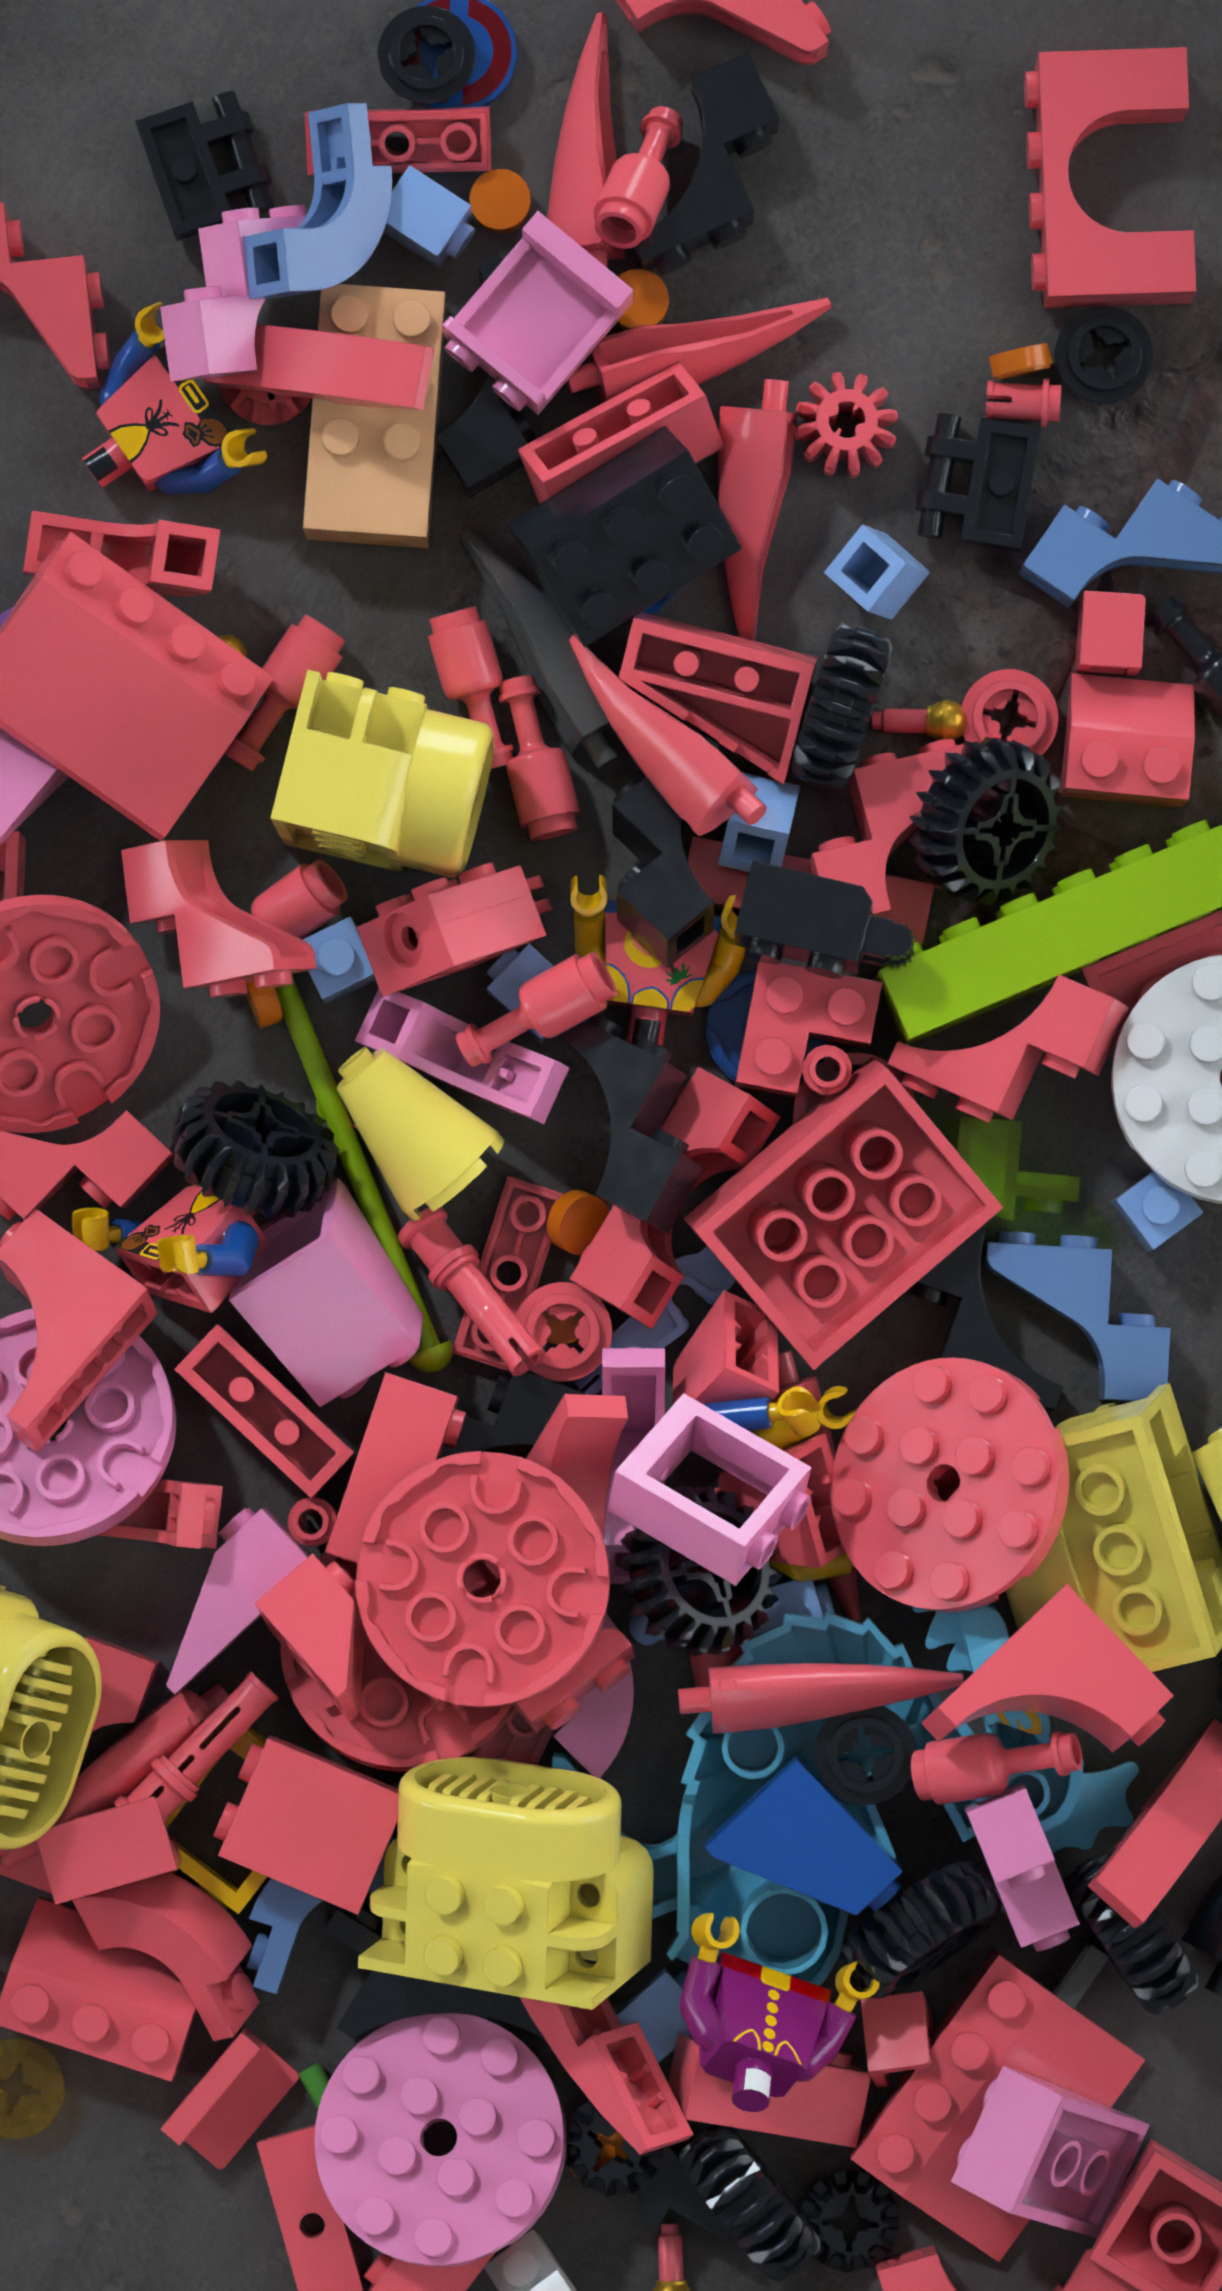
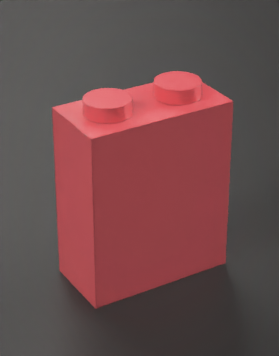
[213,1735,399,1915]

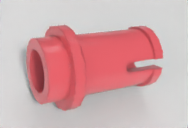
[986,378,1062,428]
[802,1045,852,1095]
[288,1497,338,1547]

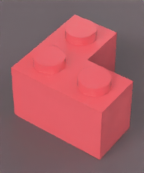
[735,961,882,1098]

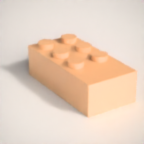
[303,284,447,549]

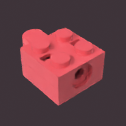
[356,862,553,997]

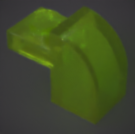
[954,1116,1080,1223]

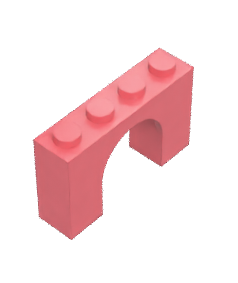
[1024,47,1196,308]

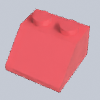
[1060,673,1195,808]
[255,1553,366,1722]
[1089,2139,1222,2291]

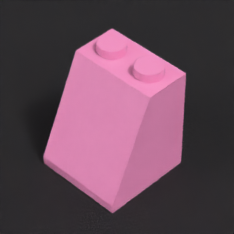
[229,1178,424,1407]

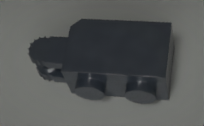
[734,860,915,979]

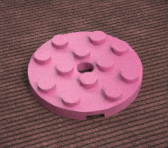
[0,1308,176,1546]
[314,2013,567,2267]

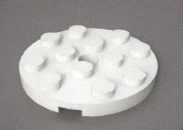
[1111,955,1222,1204]

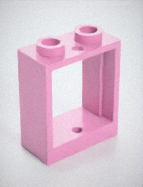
[608,1393,811,1586]

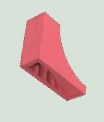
[0,1208,158,1453]
[526,1394,628,1538]
[921,1584,1174,1753]

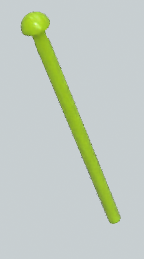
[275,975,453,1373]

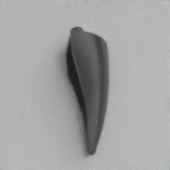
[460,529,619,770]

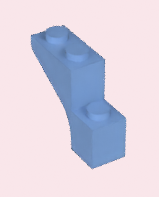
[1018,478,1222,609]
[983,1231,1171,1401]

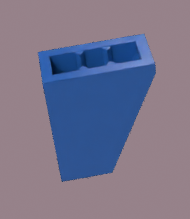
[704,1755,903,1915]

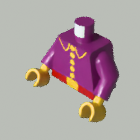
[679,1913,880,2112]

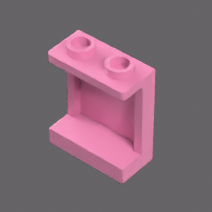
[442,211,634,415]

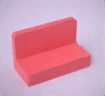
[36,1796,182,1905]
[160,2026,299,2169]

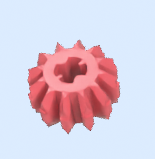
[794,372,898,478]

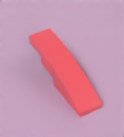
[204,324,435,411]
[1087,1718,1222,1928]
[520,1997,694,2155]

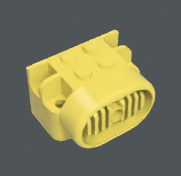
[271,669,494,878]
[1006,1383,1222,1672]
[0,1585,102,1850]
[358,1757,654,2010]

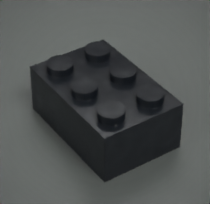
[507,426,742,647]

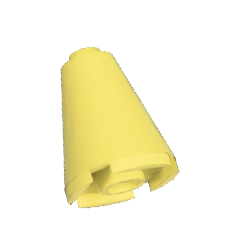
[336,1047,505,1222]

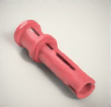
[398,1207,545,1376]
[114,1671,279,1821]

